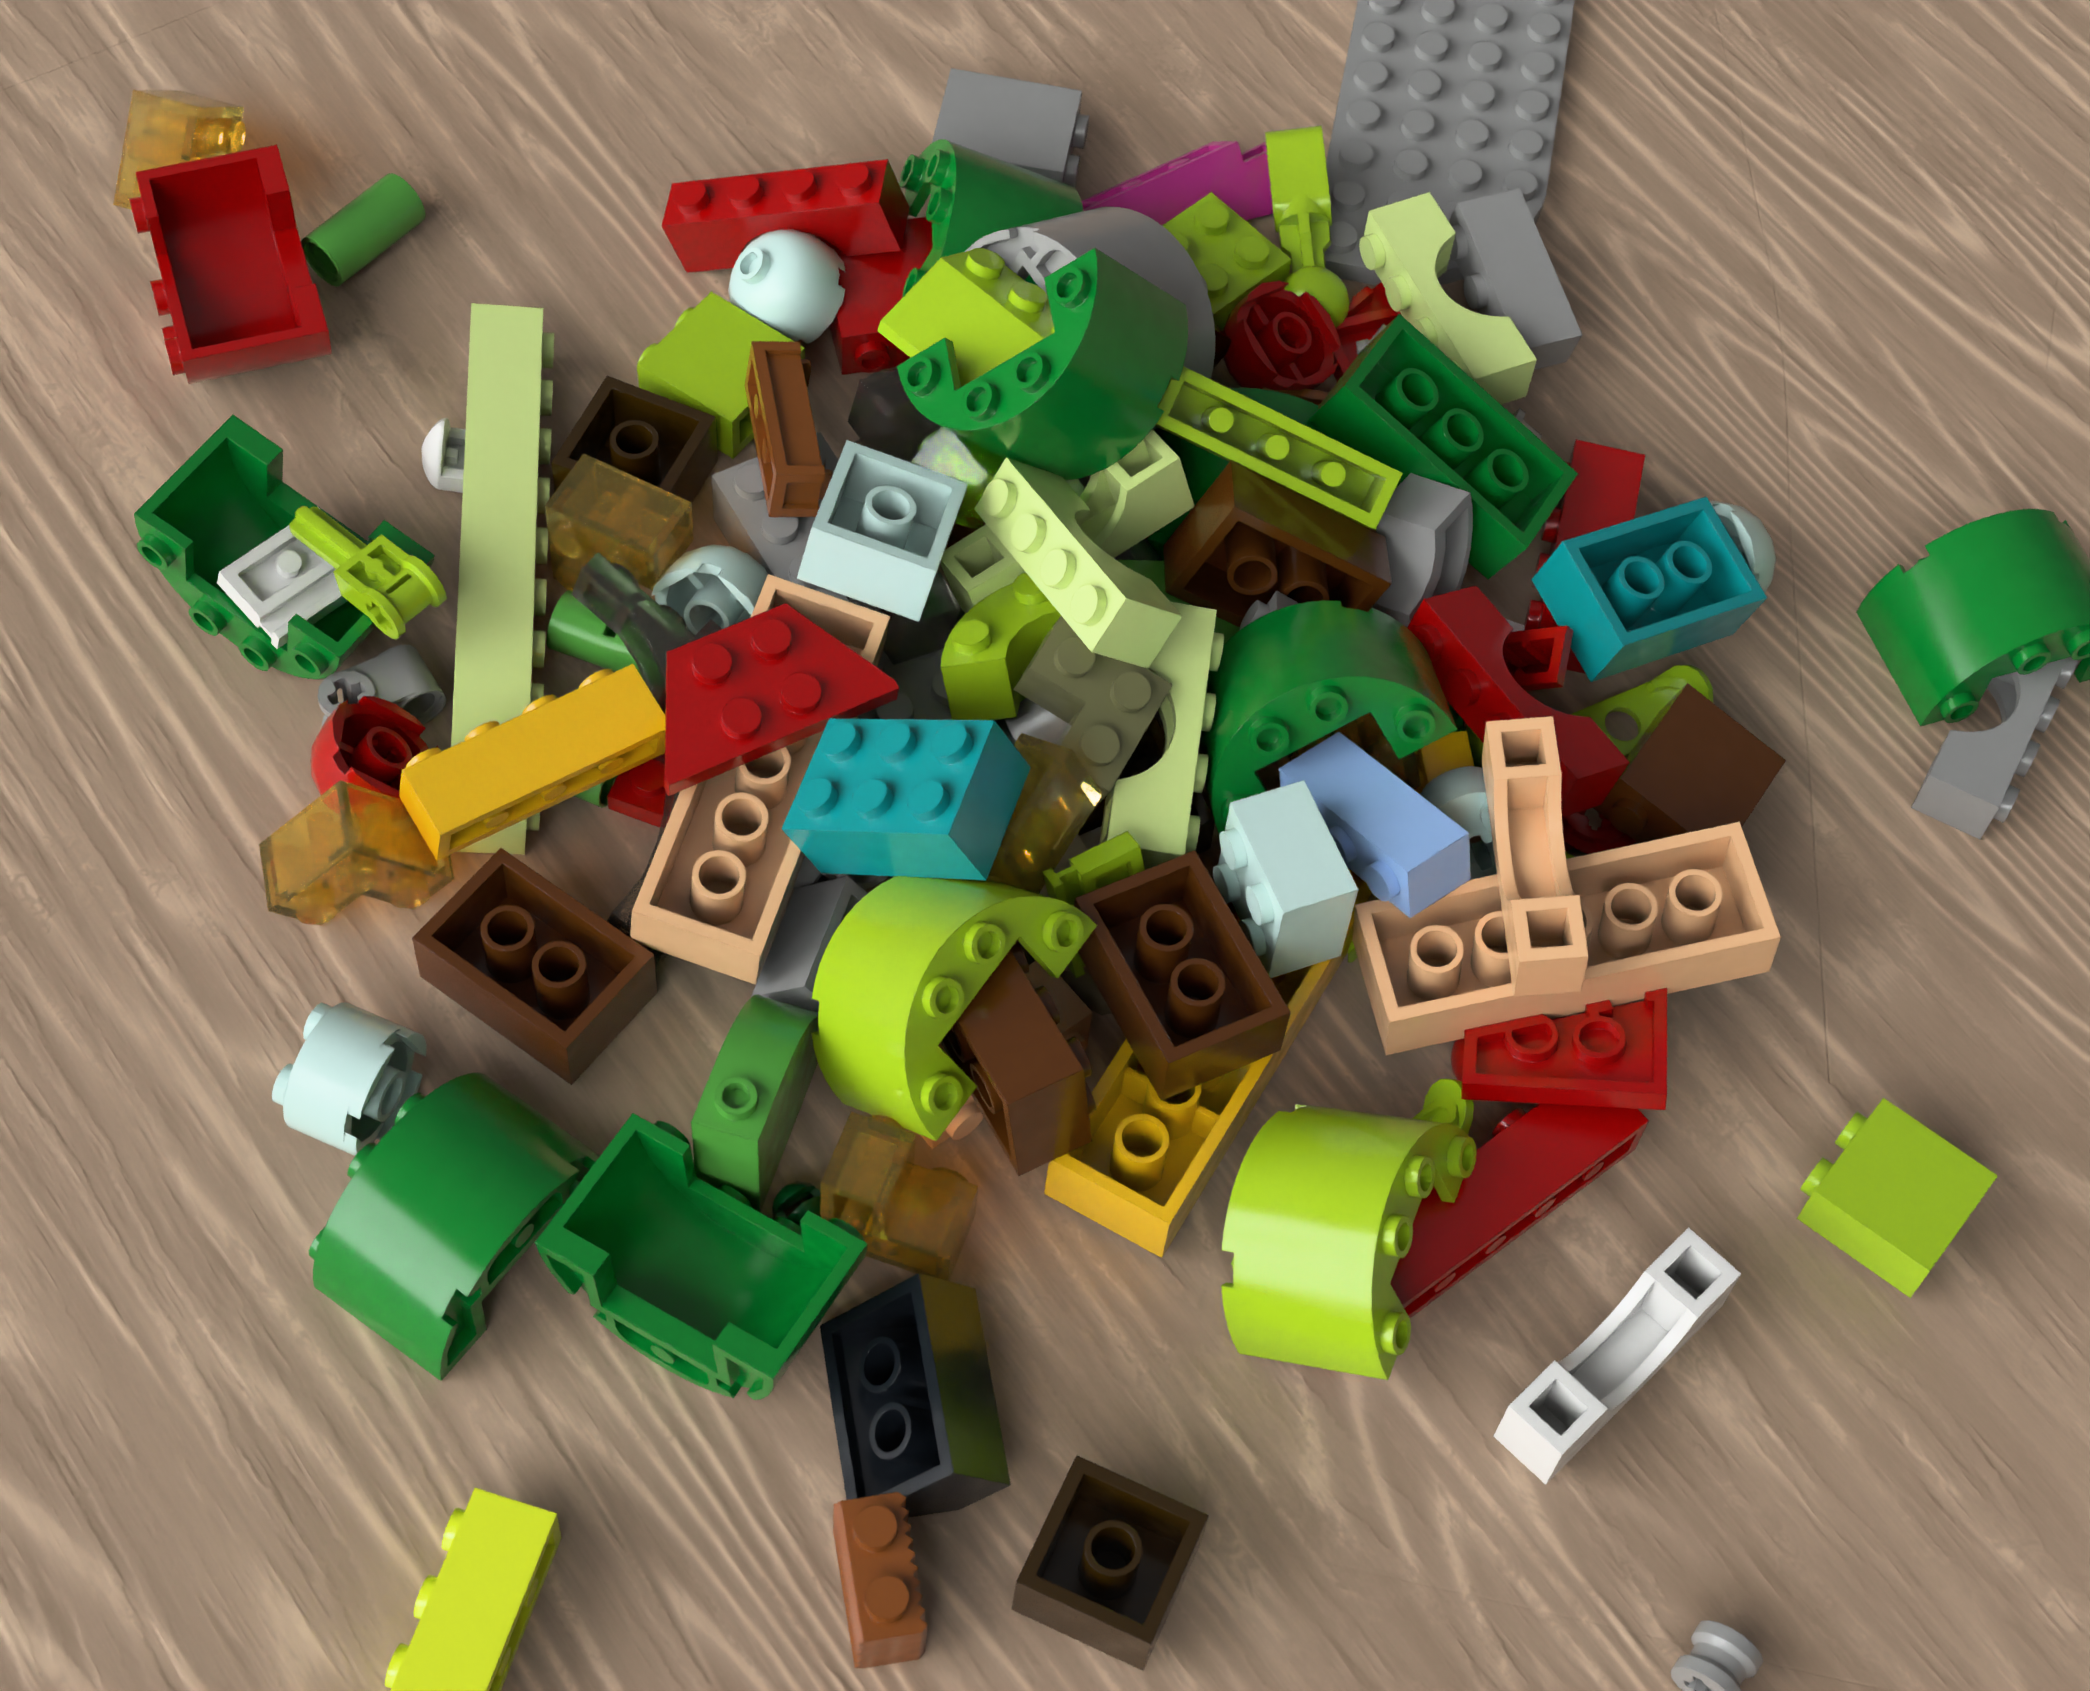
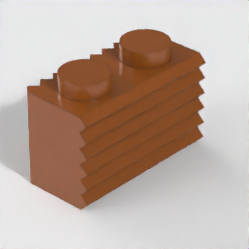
[833,1492,928,1669]

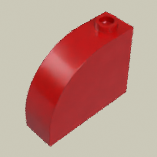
[815,217,933,375]

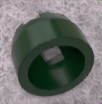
[772,1181,827,1227]

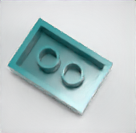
[1531,496,1767,682]
[782,718,1031,880]

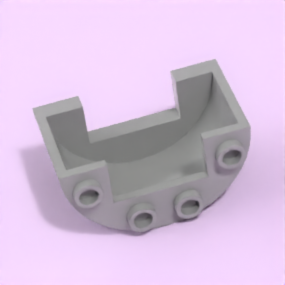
[965,207,1215,430]

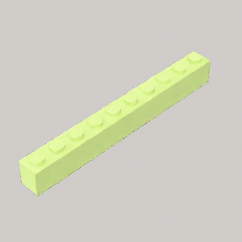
[451,303,554,855]

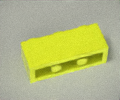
[385,1487,562,1691]

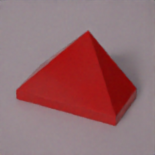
[1503,625,1573,691]

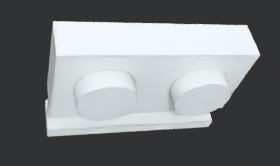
[217,506,347,649]

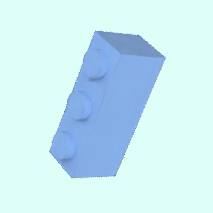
[1279,732,1471,918]

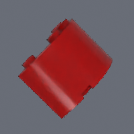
[129,145,332,384]

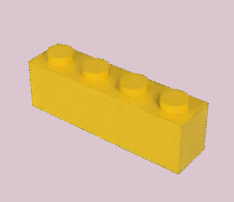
[399,664,665,861]

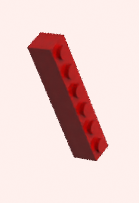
[1337,1104,1649,1372]

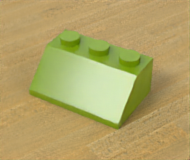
[877,248,1055,387]

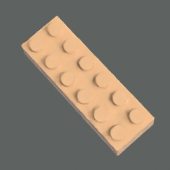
[630,574,890,985]
[1352,822,1781,1055]

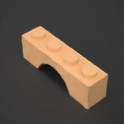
[1482,716,1589,997]

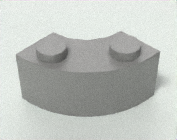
[1368,473,1473,627]

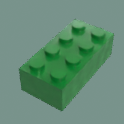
[1308,314,1578,579]

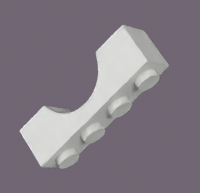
[1494,1227,1741,1485]

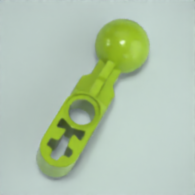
[1265,125,1349,328]

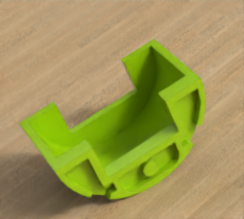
[811,876,1097,1141]
[1221,1104,1476,1380]

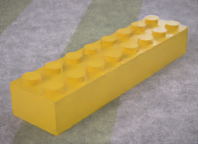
[1044,868,1379,1258]

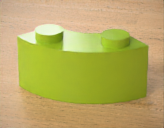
[941,572,1061,720]

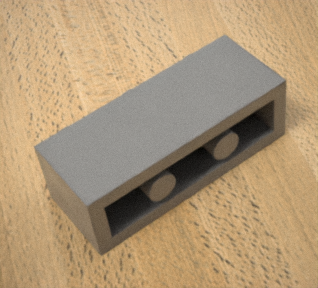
[1449,188,1583,370]

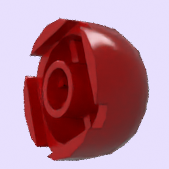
[1223,281,1340,390]
[310,696,439,826]

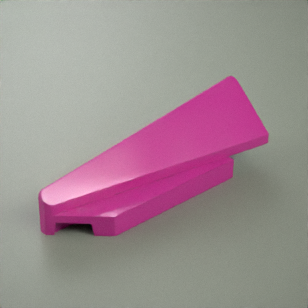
[1082,141,1273,225]

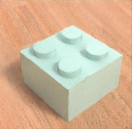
[797,440,968,622]
[1213,780,1358,978]

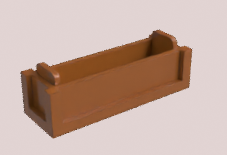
[745,341,833,517]

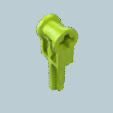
[289,506,447,639]

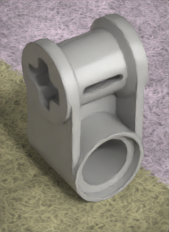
[317,645,446,726]

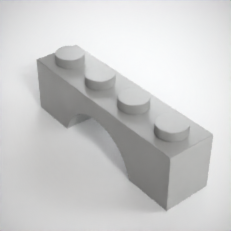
[1911,657,2079,839]

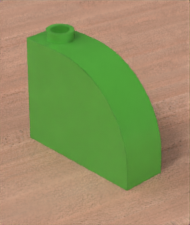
[691,994,819,1212]

